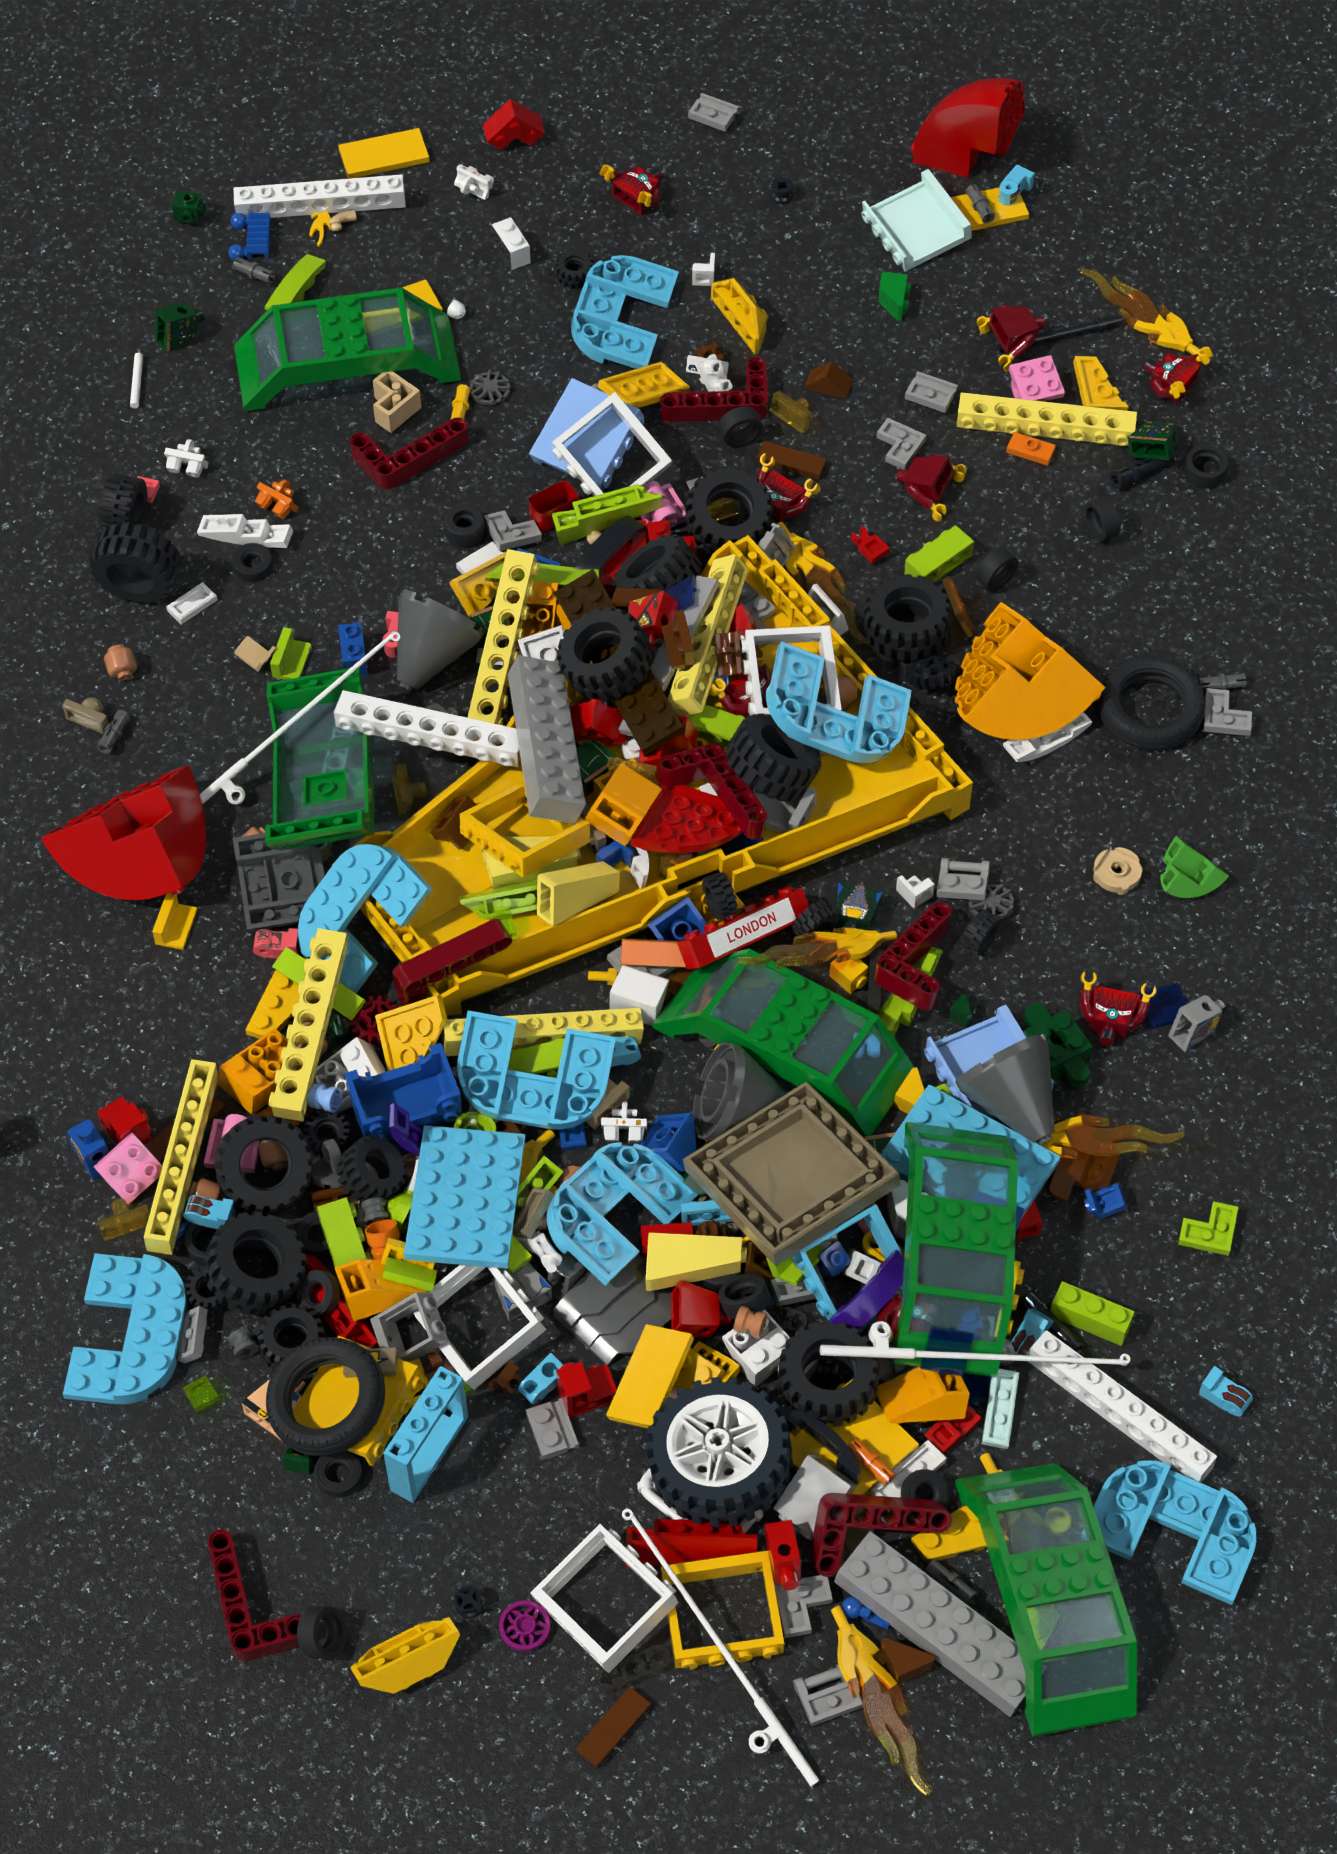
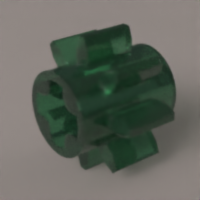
[326,1014,351,1045]

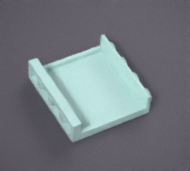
[861,169,972,272]

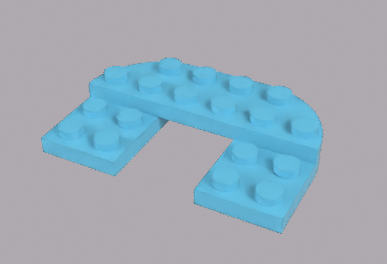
[571,255,679,369]
[766,641,912,763]
[298,844,433,993]
[457,1011,616,1130]
[547,1142,698,1286]
[63,1253,188,1404]
[1080,1460,1256,1605]

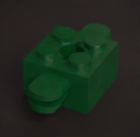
[1024,1003,1093,1087]

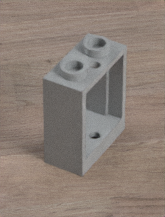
[370,1292,448,1362]

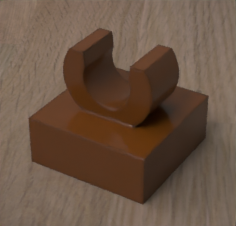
[696,341,724,361]
[423,1350,455,1382]
[487,1361,523,1394]

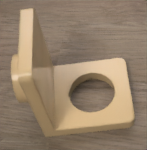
[234,636,276,672]

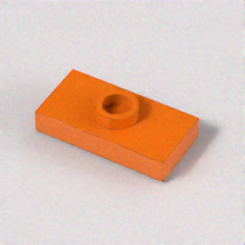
[1006,432,1056,466]

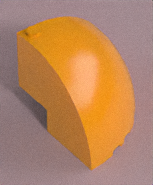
[955,602,1105,740]

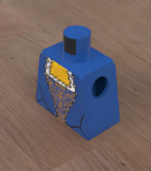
[67,1119,109,1180]

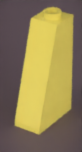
[481,837,581,889]
[537,861,620,926]
[646,1233,747,1291]

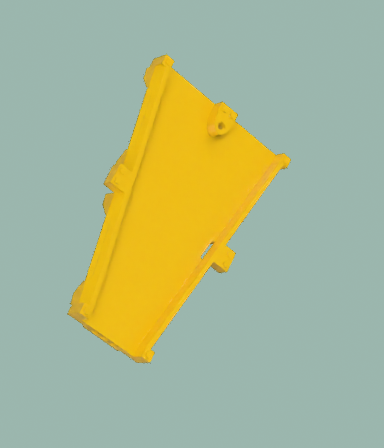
[332,535,973,1016]

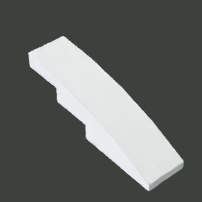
[197,514,293,548]

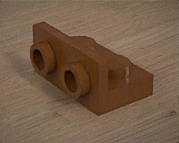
[661,610,695,669]

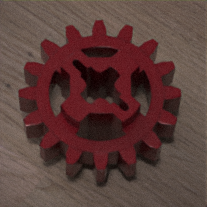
[348,995,398,1047]

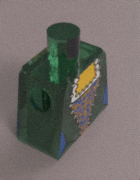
[835,881,883,934]

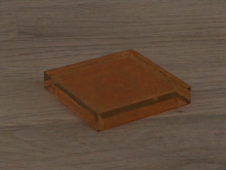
[942,576,976,638]

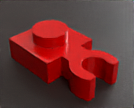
[851,526,890,565]

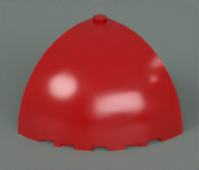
[911,78,1026,178]
[41,765,206,900]

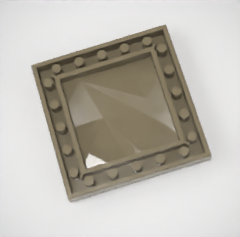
[683,1081,901,1266]

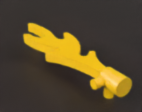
[309,212,331,247]

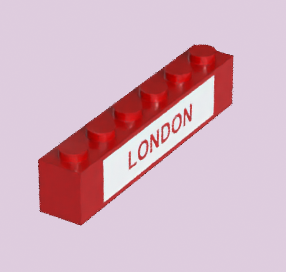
[677,886,810,970]

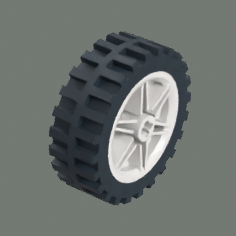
[646,1377,793,1527]

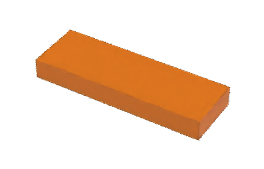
[620,939,686,967]

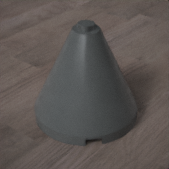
[397,589,485,692]
[955,1034,1055,1145]
[692,1042,789,1142]

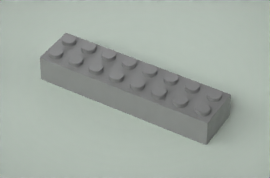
[508,655,586,824]
[834,1531,1047,1717]

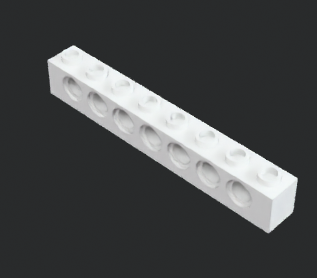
[234,175,406,218]
[334,690,521,767]
[1028,1330,1217,1483]

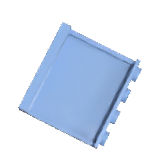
[529,378,644,492]
[924,1005,1054,1120]

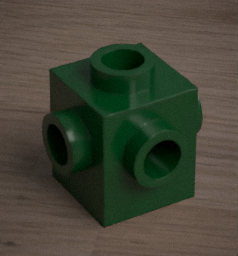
[172,191,206,224]

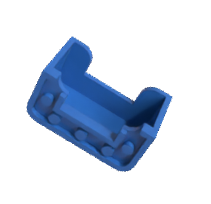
[345,1043,462,1140]

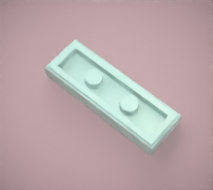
[981,1369,1019,1449]

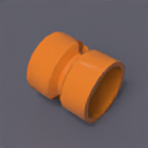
[365,1219,401,1260]

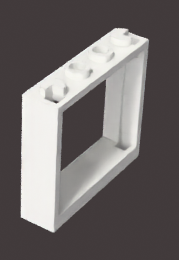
[552,392,672,496]
[741,626,842,716]
[412,1265,547,1390]
[530,1524,679,1673]

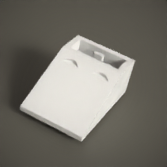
[313,1037,386,1115]

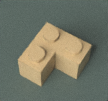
[373,372,421,433]

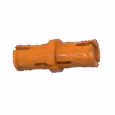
[848,1437,896,1486]

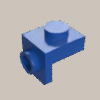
[596,841,635,869]
[1084,1183,1128,1220]
[817,1241,851,1277]

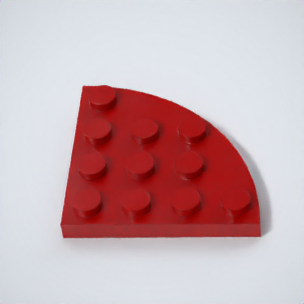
[631,784,742,853]

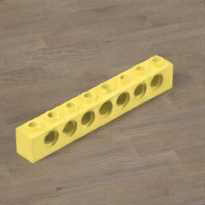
[957,393,1137,446]
[468,549,539,725]
[668,554,748,717]
[269,928,349,1121]
[442,1008,644,1056]
[144,1059,219,1255]

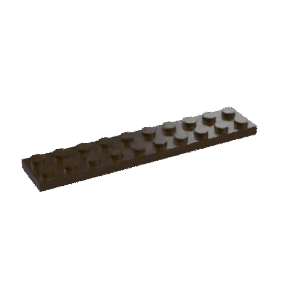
[554,569,686,756]

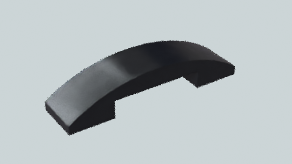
[575,516,646,577]
[780,1407,861,1485]

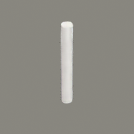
[130,353,143,409]

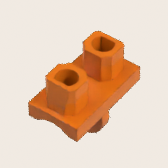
[255,479,299,519]

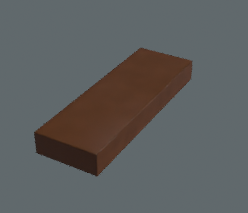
[756,441,827,480]
[576,1687,651,1768]

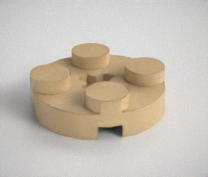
[1093,847,1142,895]

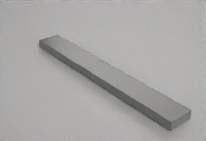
[618,576,720,736]

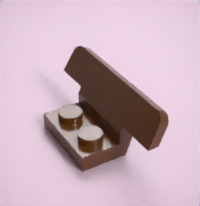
[1048,1113,1124,1202]

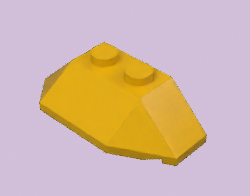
[711,278,768,355]
[350,1617,460,1694]

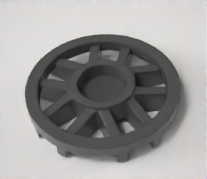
[470,370,510,405]
[969,884,1014,919]

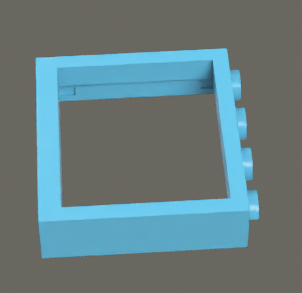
[792,1204,904,1333]
[383,1366,468,1503]

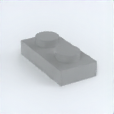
[177,1306,208,1364]

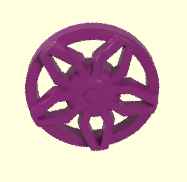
[499,1600,550,1652]

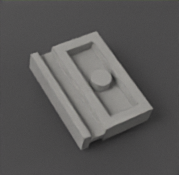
[688,93,739,131]
[905,371,958,413]
[758,523,796,567]
[526,1398,579,1460]

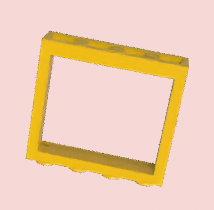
[459,781,590,878]
[661,1551,784,1670]

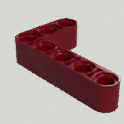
[660,357,768,422]
[350,417,469,490]
[657,744,768,839]
[874,902,952,1010]
[393,919,513,1006]
[810,1493,952,1577]
[208,1529,302,1662]

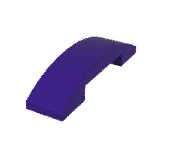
[390,1103,423,1157]
[829,1250,904,1330]

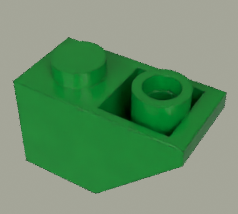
[878,272,911,321]

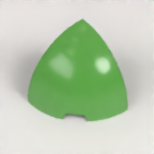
[1160,836,1229,898]

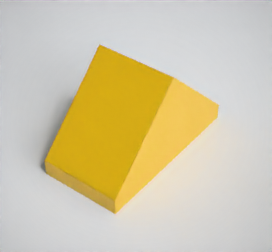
[894,1067,925,1114]

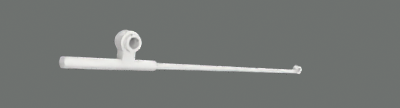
[199,631,400,804]
[820,1321,1131,1366]
[622,1509,820,1787]

